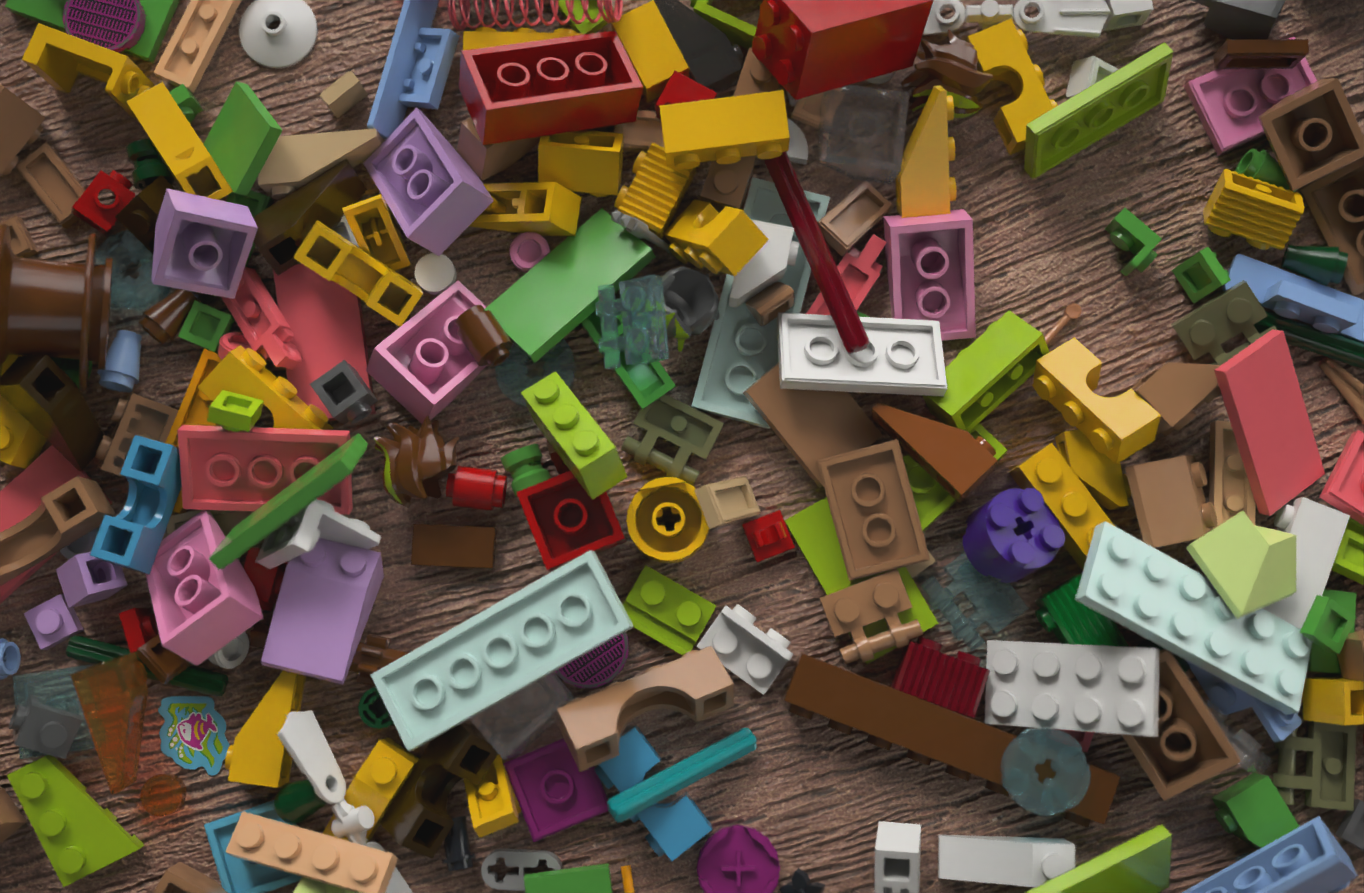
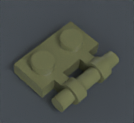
[1171,280,1277,365]
[621,394,724,486]
[1273,721,1356,811]

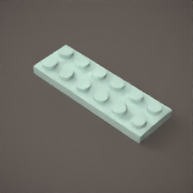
[691,177,830,429]
[1075,521,1312,715]
[371,550,634,751]

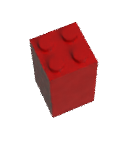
[752,0,934,100]

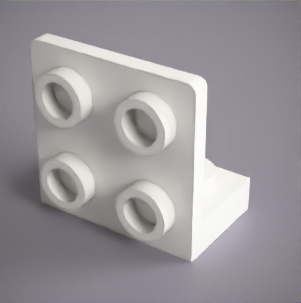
[256,499,381,569]

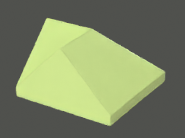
[1186,511,1296,619]

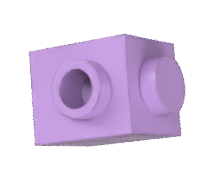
[56,552,127,608]

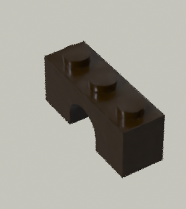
[379,722,501,859]

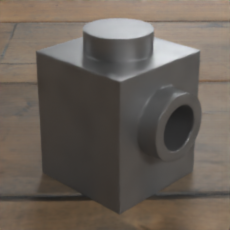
[310,360,378,425]

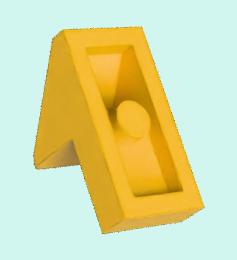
[464,751,521,838]

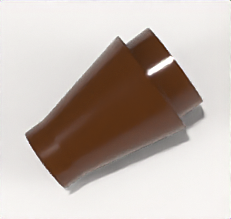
[138,289,199,345]

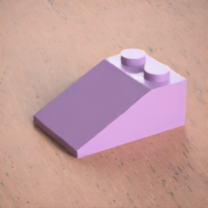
[363,108,494,256]
[261,538,384,685]

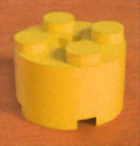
[626,477,709,563]

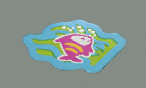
[158,696,230,776]

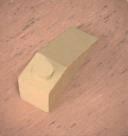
[258,128,384,200]

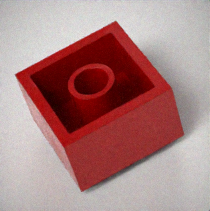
[516,471,627,572]

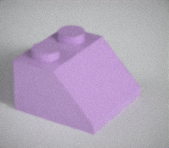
[151,189,258,299]

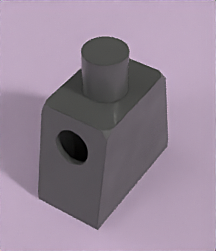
[1191,0,1286,40]

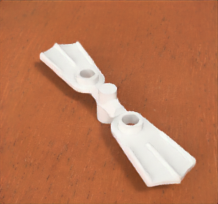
[922,0,1111,38]
[277,710,413,893]

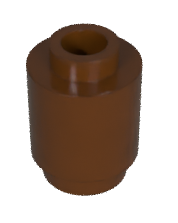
[455,305,513,368]

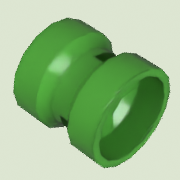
[501,444,551,497]

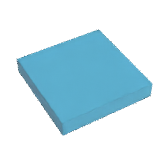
[204,800,302,893]

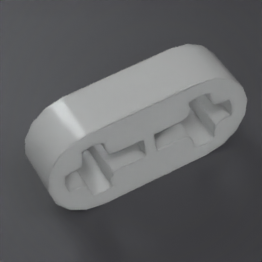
[481,848,562,891]

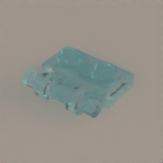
[595,275,669,369]
[921,551,1029,651]

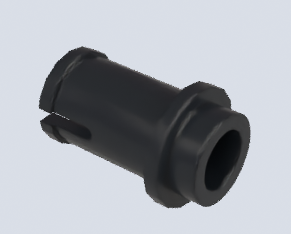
[442,816,476,872]

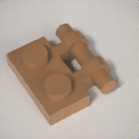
[819,569,923,665]

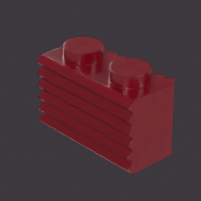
[890,636,990,718]

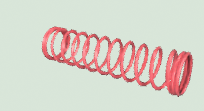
[447,0,623,31]

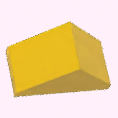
[342,194,411,271]

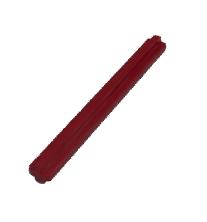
[763,152,869,354]

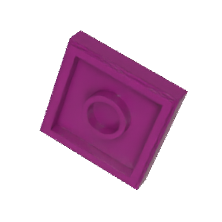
[503,738,609,842]

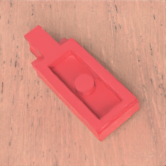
[806,234,887,315]
[221,267,302,370]

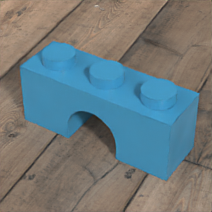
[90,435,181,575]
[594,725,712,861]

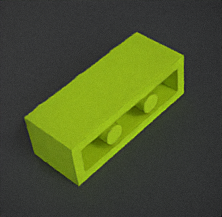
[922,310,1049,432]
[520,371,628,499]

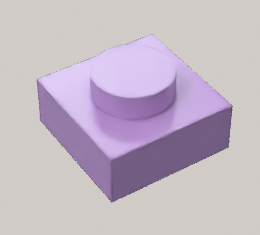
[24,594,84,650]

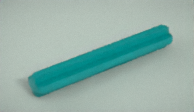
[607,728,757,822]

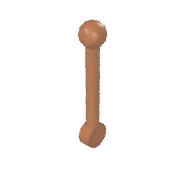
[1044,303,1082,345]

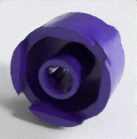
[963,488,1065,583]

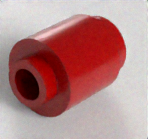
[446,466,507,511]

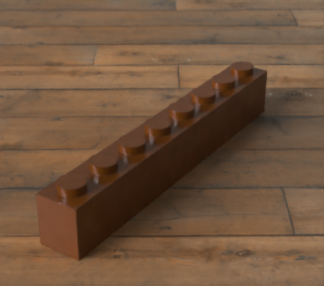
[782,653,1121,828]

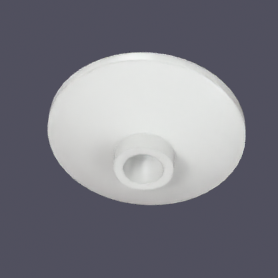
[239,0,318,68]

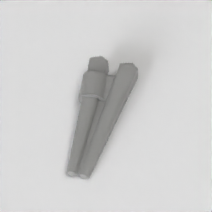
[611,210,672,254]

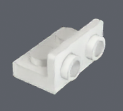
[697,604,794,695]

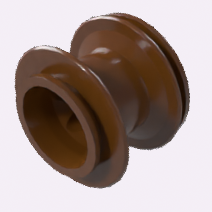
[0,224,113,391]

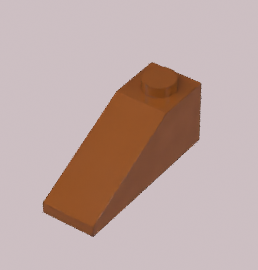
[872,403,998,504]

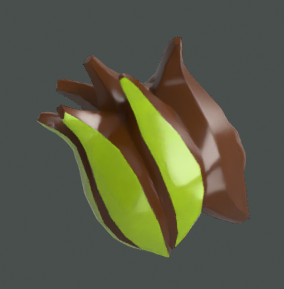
[901,29,993,118]
[374,416,460,508]

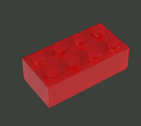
[458,30,643,145]

